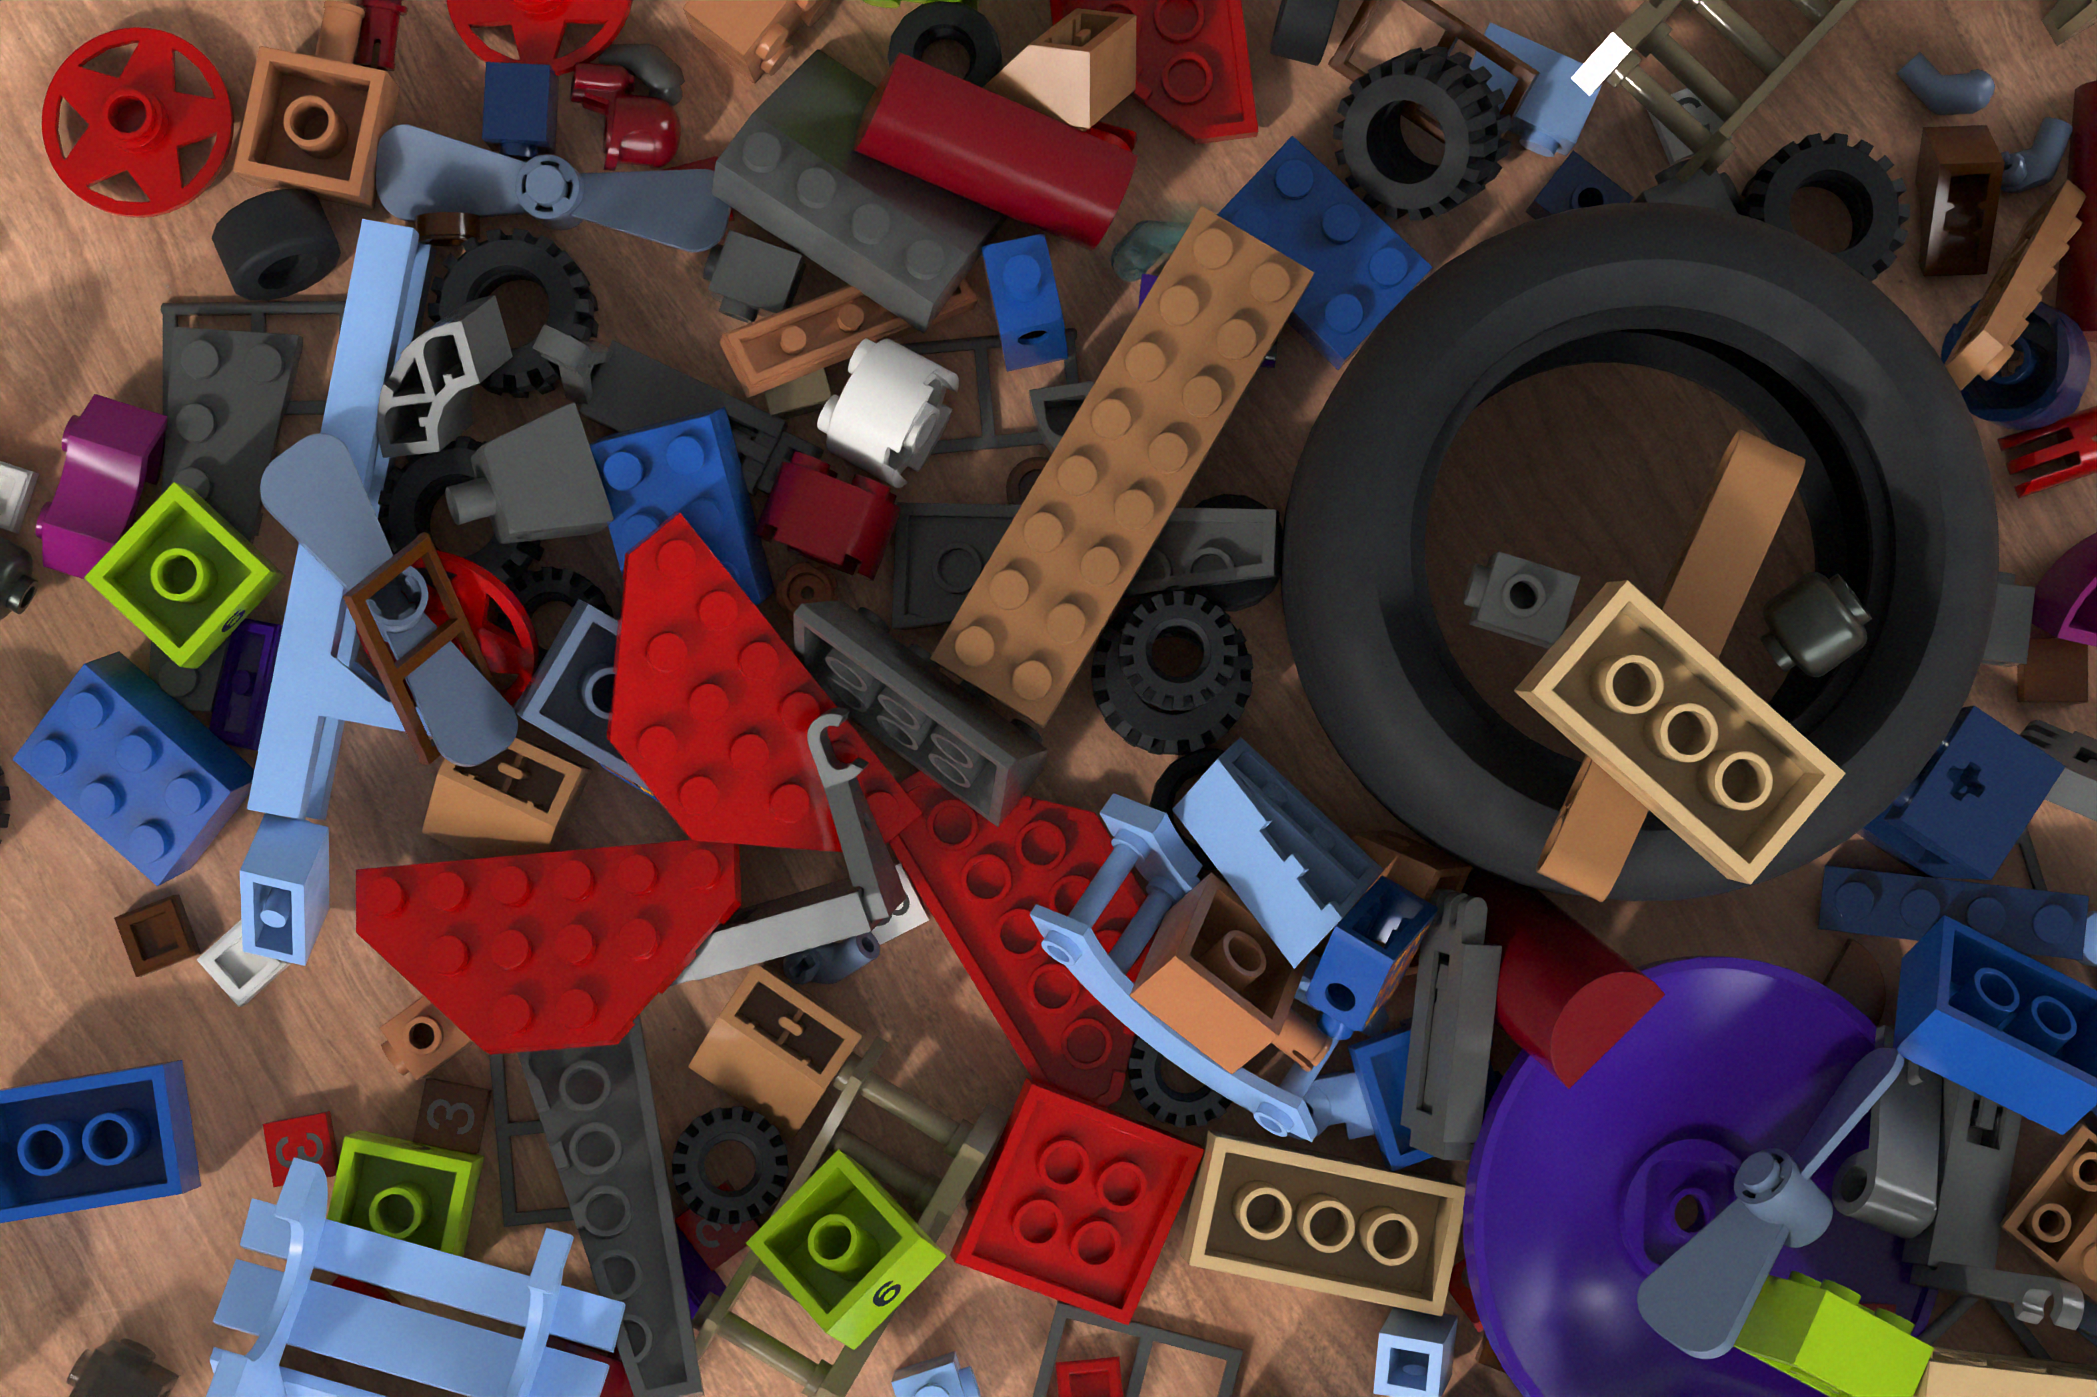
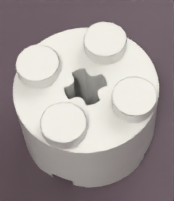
[817,338,959,488]

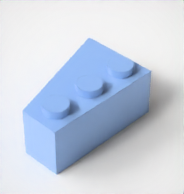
[1172,737,1384,969]

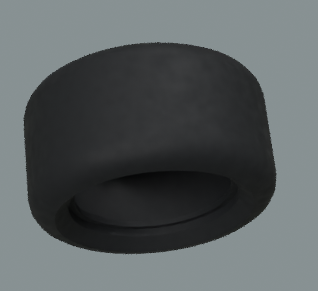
[1281,202,1999,901]

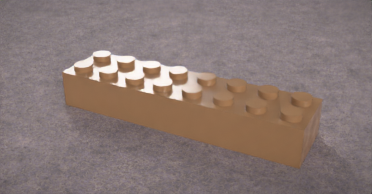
[930,206,1314,729]

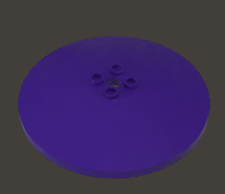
[1463,956,1939,1397]

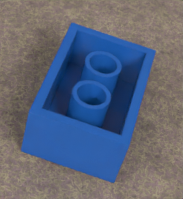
[1217,135,1433,370]
[589,406,775,605]
[13,651,255,886]
[1893,915,2097,1135]
[0,1060,201,1223]

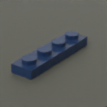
[1818,865,2089,960]

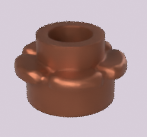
[776,562,838,621]

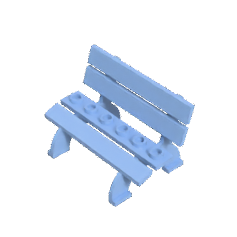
[206,1157,626,1397]

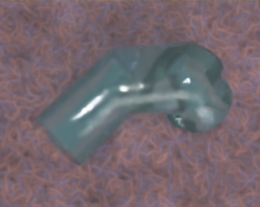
[1110,220,1190,282]

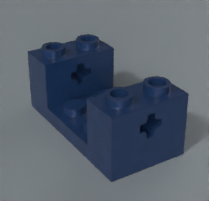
[1857,706,2066,880]

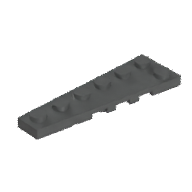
[149,327,303,712]
[892,502,1280,630]
[517,1014,705,1397]

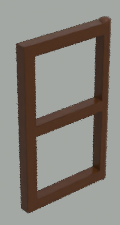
[1328,0,1540,144]
[343,532,500,765]

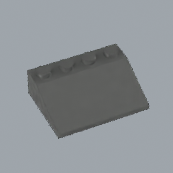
[711,49,1008,333]
[794,600,1048,827]

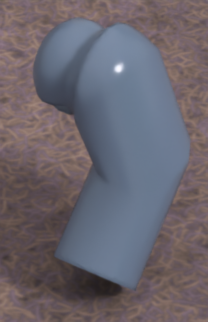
[1896,52,1995,115]
[2001,117,2073,194]
[783,932,880,985]

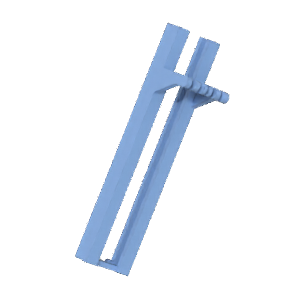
[247,219,436,820]

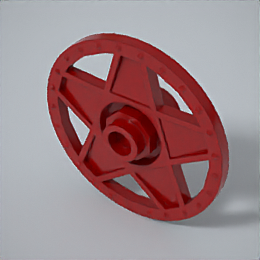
[446,0,633,76]
[42,27,234,218]
[355,550,539,705]

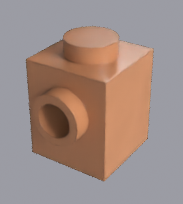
[379,996,474,1080]

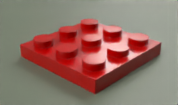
[950,1077,1205,1326]

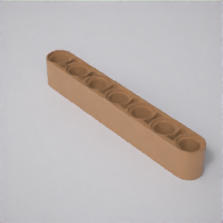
[1536,429,1806,902]

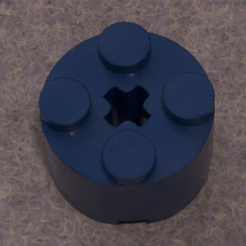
[1941,299,2091,431]

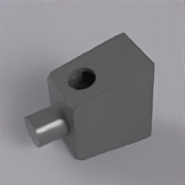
[445,402,614,544]

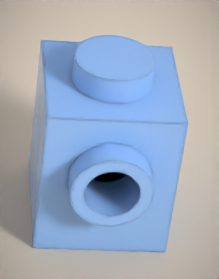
[1373,1307,1458,1397]
[891,1351,981,1397]

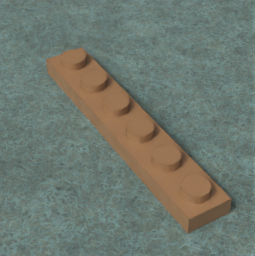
[1944,179,2086,392]

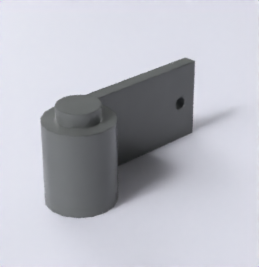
[1832,1025,1942,1239]

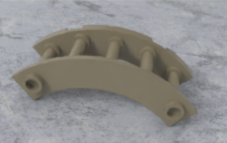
[1571,0,1858,184]
[692,1036,1010,1397]

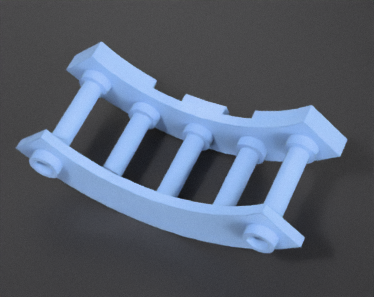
[1029,793,1389,1142]

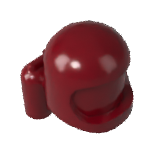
[570,62,681,171]

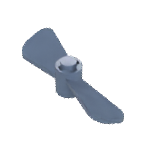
[376,124,732,252]
[260,434,518,767]
[1637,1048,1904,1359]

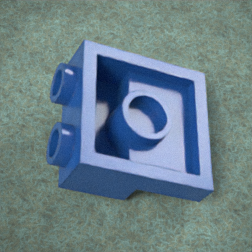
[1348,1017,1503,1172]

